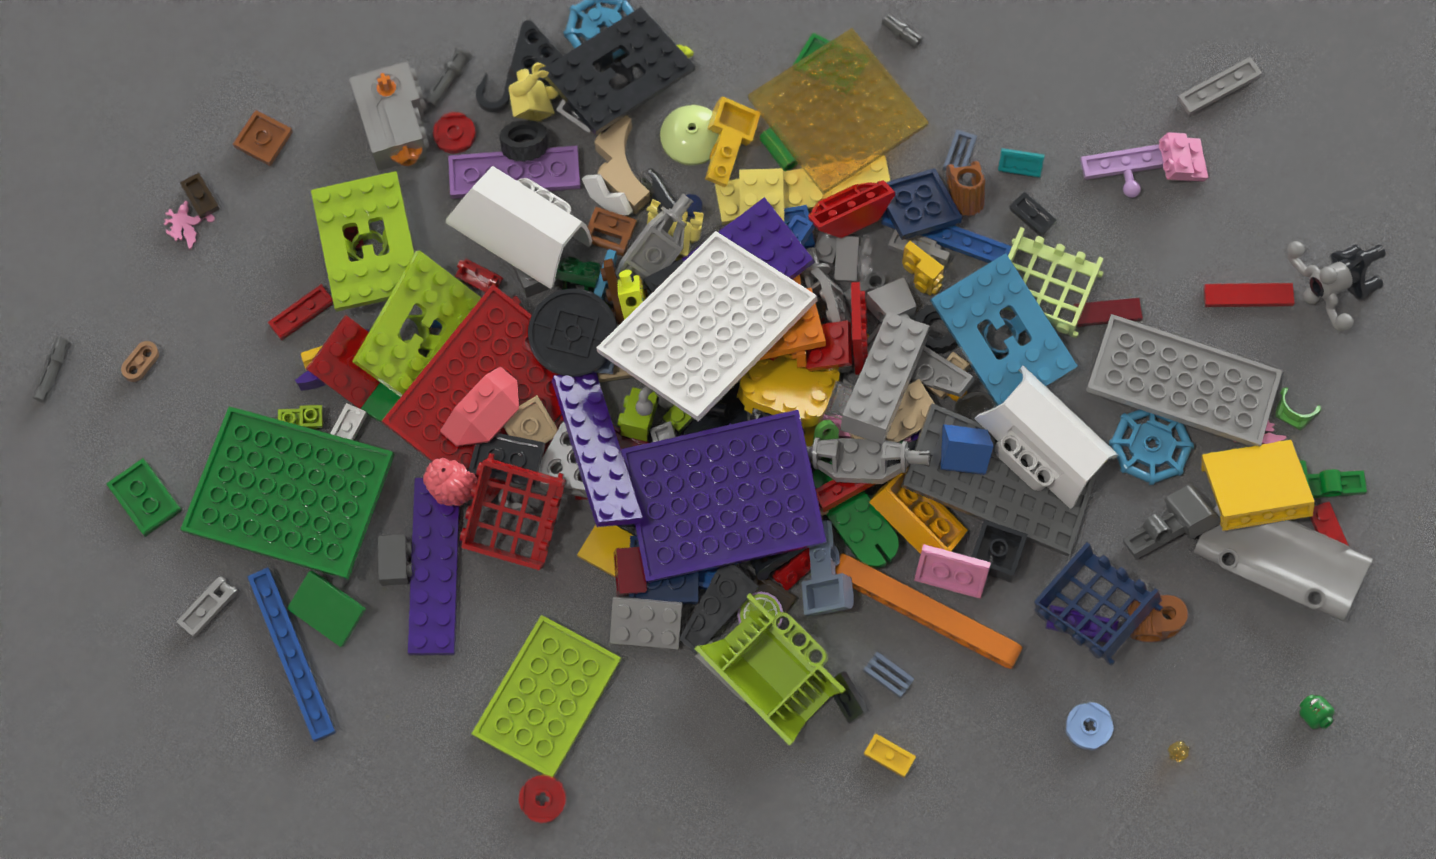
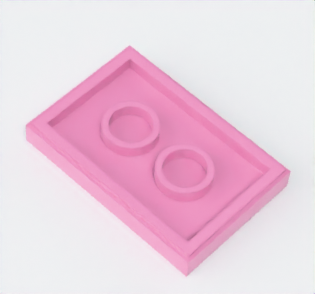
[914,544,991,599]

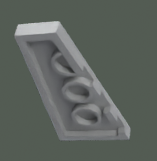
[910,346,975,397]

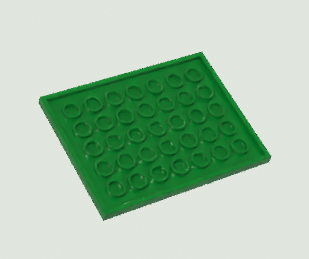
[180,406,395,580]

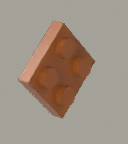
[233,110,293,166]

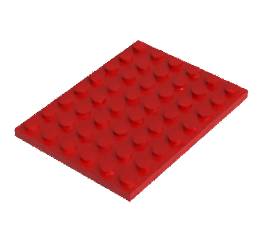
[381,284,561,502]

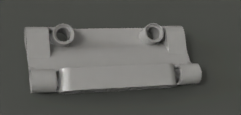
[1193,504,1372,621]

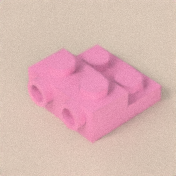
[1159,133,1208,181]

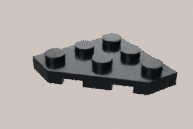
[684,382,750,435]

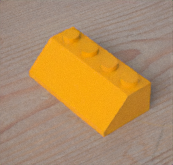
[869,473,968,554]

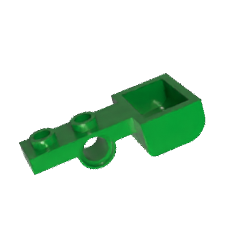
[1299,460,1367,498]

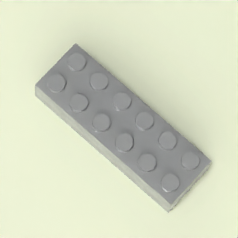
[840,312,929,444]

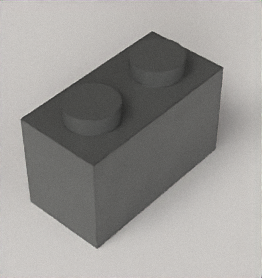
[378,534,412,586]

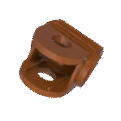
[946,161,985,216]
[1127,595,1188,642]

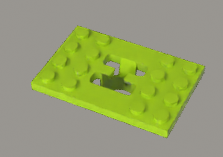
[311,171,414,312]
[352,250,481,397]

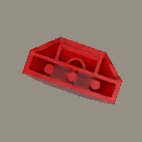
[808,180,895,238]

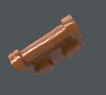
[587,207,637,257]

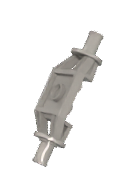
[604,193,694,307]
[800,248,853,373]
[807,437,930,484]

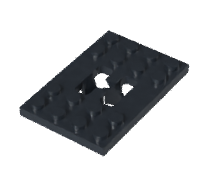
[542,7,696,135]

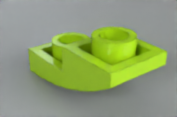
[278,405,323,429]

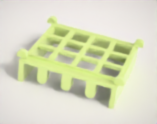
[1002,227,1104,338]

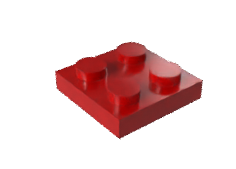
[806,320,852,371]

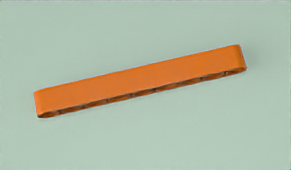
[835,554,1023,669]

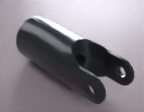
[640,168,677,212]

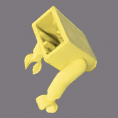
[509,63,558,122]
[646,199,703,261]

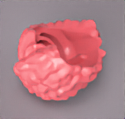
[423,458,478,506]

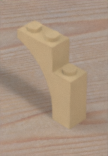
[595,115,651,214]

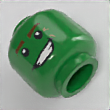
[1299,694,1335,730]

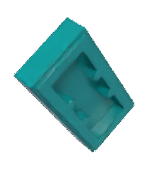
[998,148,1044,177]

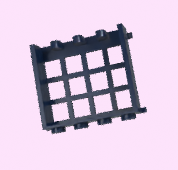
[1034,542,1163,666]

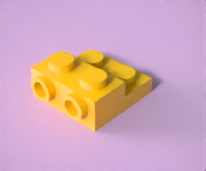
[902,241,944,296]

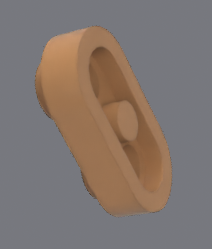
[121,341,159,382]

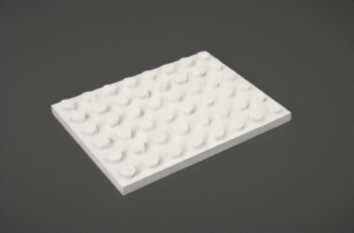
[596,231,817,421]

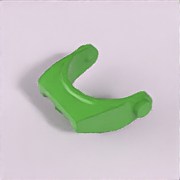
[1275,387,1322,430]

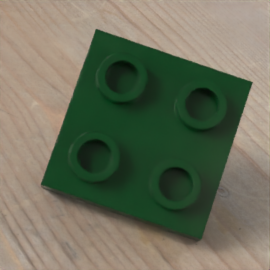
[555,257,602,292]

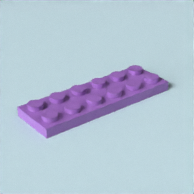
[448,146,581,199]

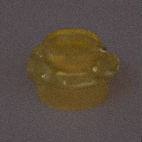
[1167,741,1190,762]

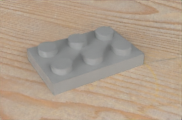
[610,596,682,649]

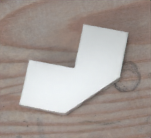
[582,174,633,215]

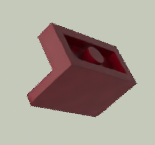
[613,547,647,597]

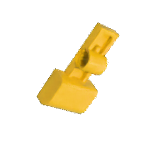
[705,96,761,187]

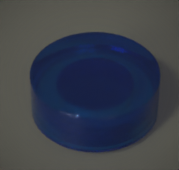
[686,194,702,217]

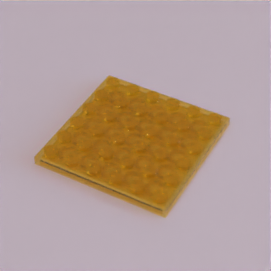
[748,28,929,195]

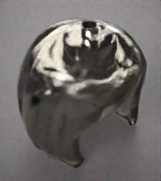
[954,391,997,422]

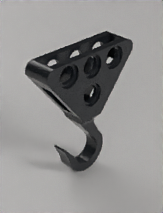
[476,20,563,113]

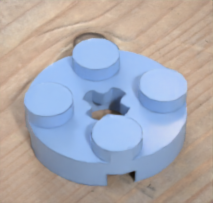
[1066,702,1113,750]

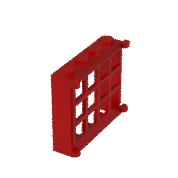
[460,453,566,570]

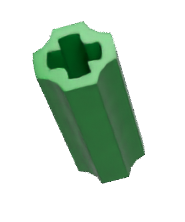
[759,127,799,171]

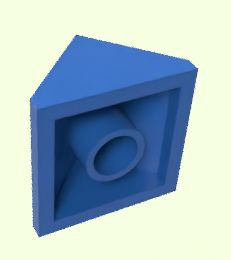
[941,425,993,475]

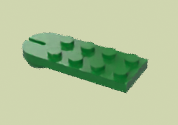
[812,460,899,568]

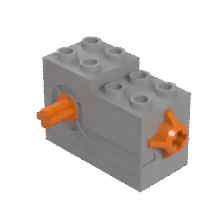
[350,61,430,171]

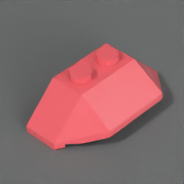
[440,367,519,447]

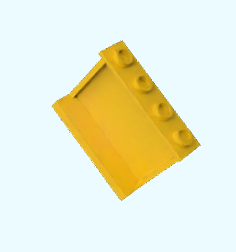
[1201,440,1315,531]

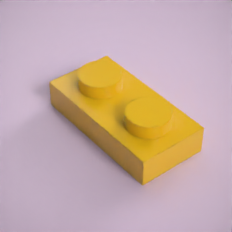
[864,733,916,778]

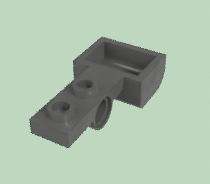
[1123,485,1220,559]

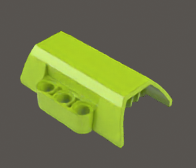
[695,593,845,746]

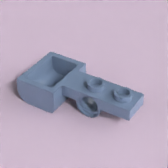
[802,520,854,617]

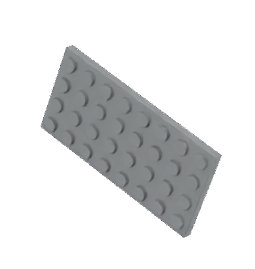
[1086,314,1282,446]

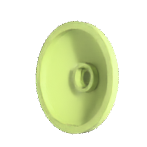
[660,105,719,165]

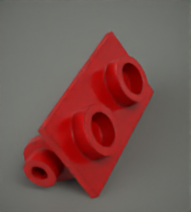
[455,259,503,293]
[772,547,811,590]

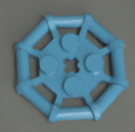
[563,0,634,60]
[1109,410,1194,485]

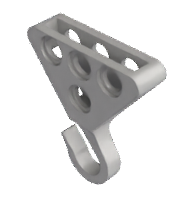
[498,422,587,512]

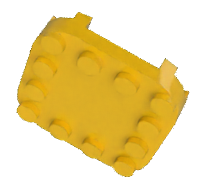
[737,351,840,428]

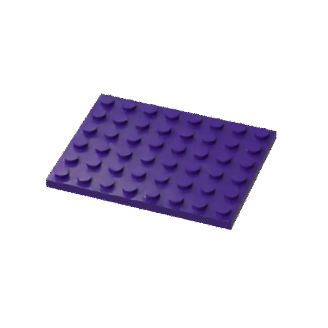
[621,410,827,583]

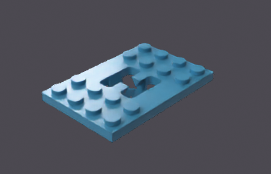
[930,253,1078,406]

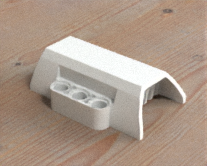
[446,166,592,289]
[974,366,1119,509]

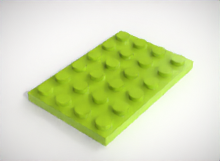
[471,615,622,777]

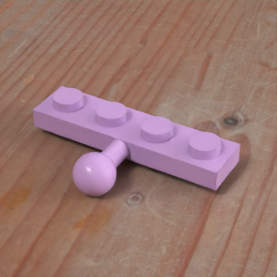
[1080,144,1163,198]

